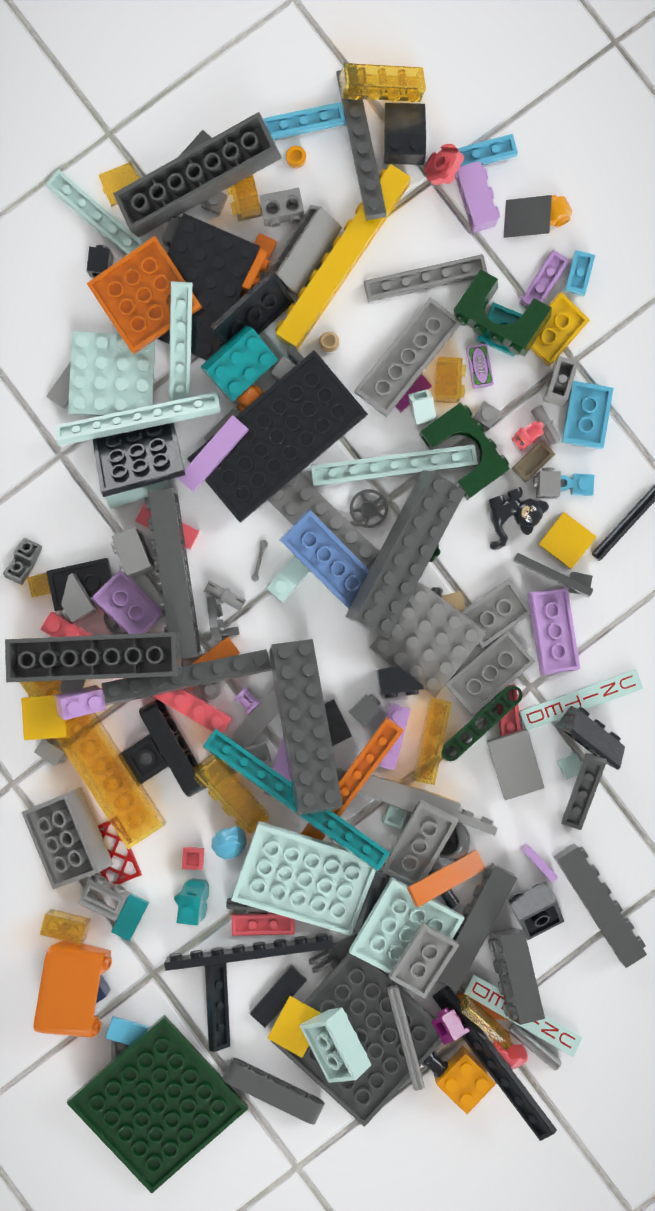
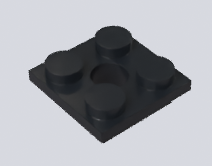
[121,734,169,784]

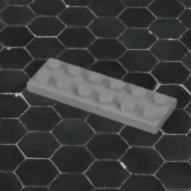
[354,297,461,417]

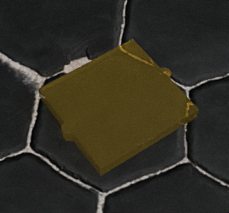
[98,162,140,207]

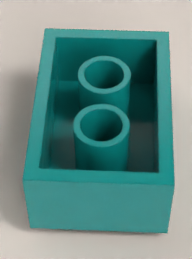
[200,325,278,402]

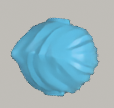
[211,826,247,860]

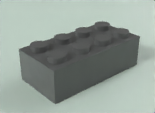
[488,928,545,1025]

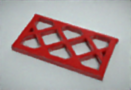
[97,816,142,885]

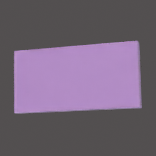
[527,587,580,675]

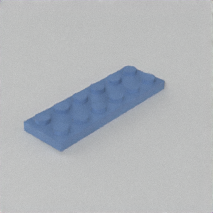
[279,509,369,609]

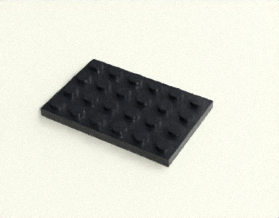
[158,213,261,361]

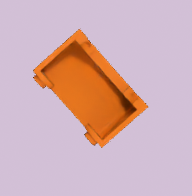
[33,940,112,1038]

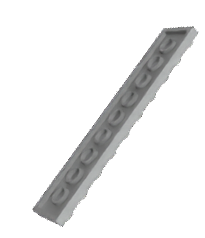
[204,409,379,566]

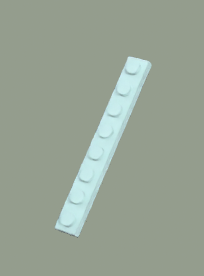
[55,392,221,446]
[311,444,478,487]

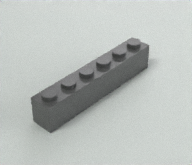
[553,843,647,968]
[438,862,518,991]

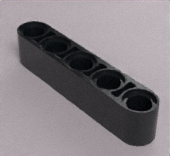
[139,699,208,797]

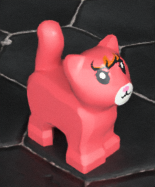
[511,421,544,451]

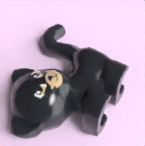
[489,487,549,550]

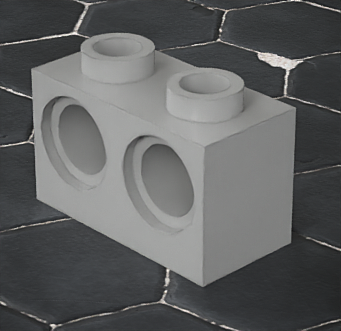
[259,187,304,227]

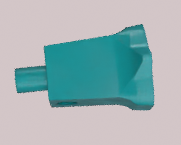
[174,878,209,926]

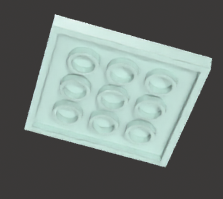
[68,331,156,416]
[349,877,464,973]

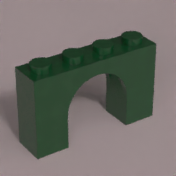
[453,269,552,357]
[419,402,510,501]

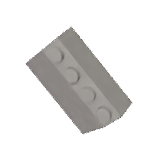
[21,787,113,889]

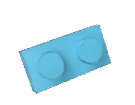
[564,250,595,297]

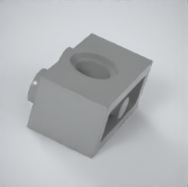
[543,356,579,406]

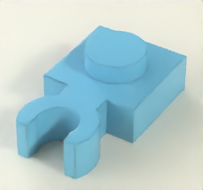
[561,473,595,496]

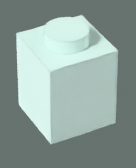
[408,389,437,425]

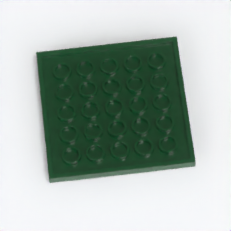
[66,1014,248,1194]

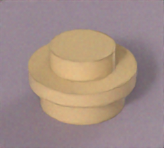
[319,331,339,353]

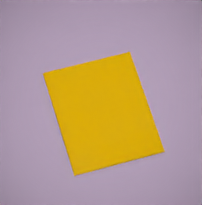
[267,996,321,1058]

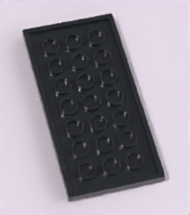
[187,350,368,523]

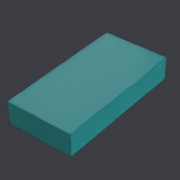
[111,893,150,941]

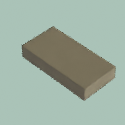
[511,439,555,483]

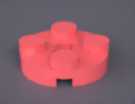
[424,144,464,185]

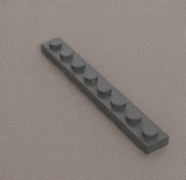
[336,67,386,221]
[101,649,272,706]

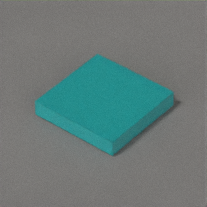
[476,302,523,357]

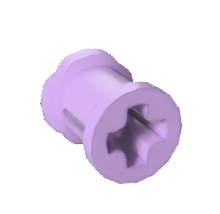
[233,686,261,714]

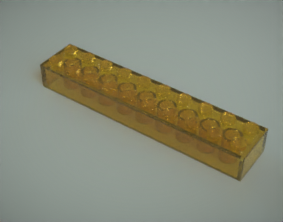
[20,680,167,850]

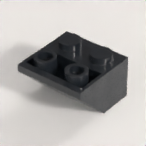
[376,667,424,698]

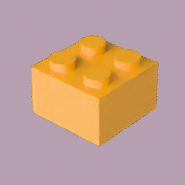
[434,1046,497,1114]

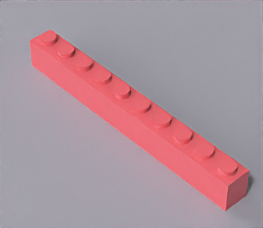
[40,612,233,734]

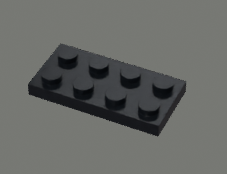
[210,270,294,344]

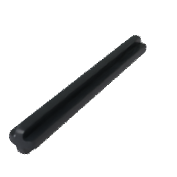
[592,485,655,561]

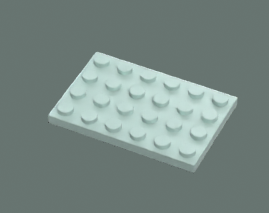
[231,821,376,936]

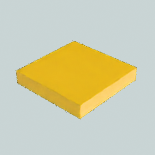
[538,512,597,570]
[21,695,68,740]

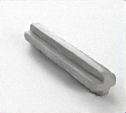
[508,1023,562,1071]

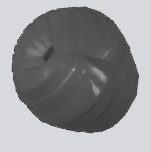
[440,822,470,860]

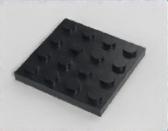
[92,422,186,497]

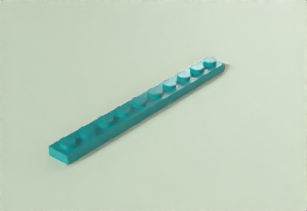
[203,728,390,871]

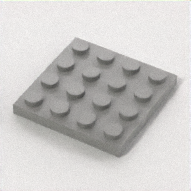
[369,581,487,698]

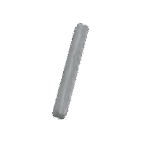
[387,985,425,1091]

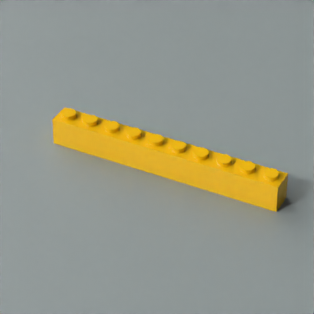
[275,164,411,350]

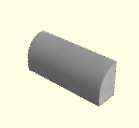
[266,205,343,295]

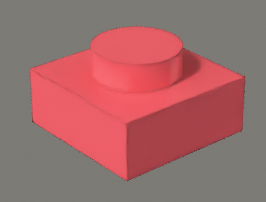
[182,847,205,870]

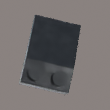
[383,103,426,165]

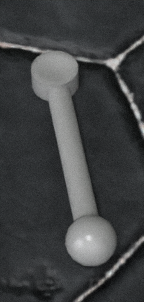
[251,540,268,582]

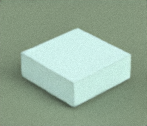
[556,752,582,780]
[382,804,409,830]

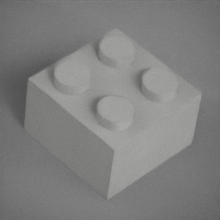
[110,527,155,578]

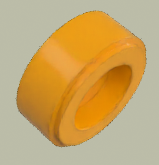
[286,146,306,168]

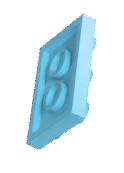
[561,381,614,450]

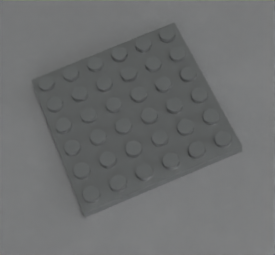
[270,952,442,1127]

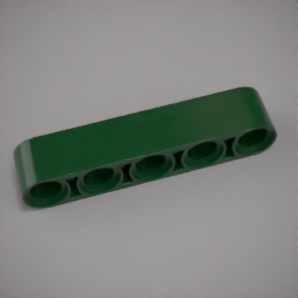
[441,685,523,761]

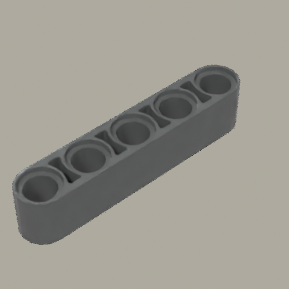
[223,1058,325,1125]

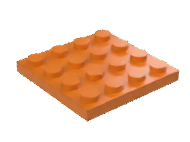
[86,236,202,354]

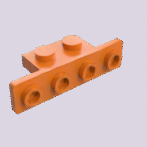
[240,233,277,299]

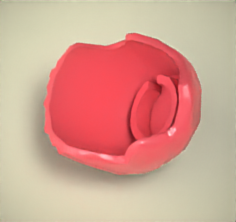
[493,1038,528,1070]

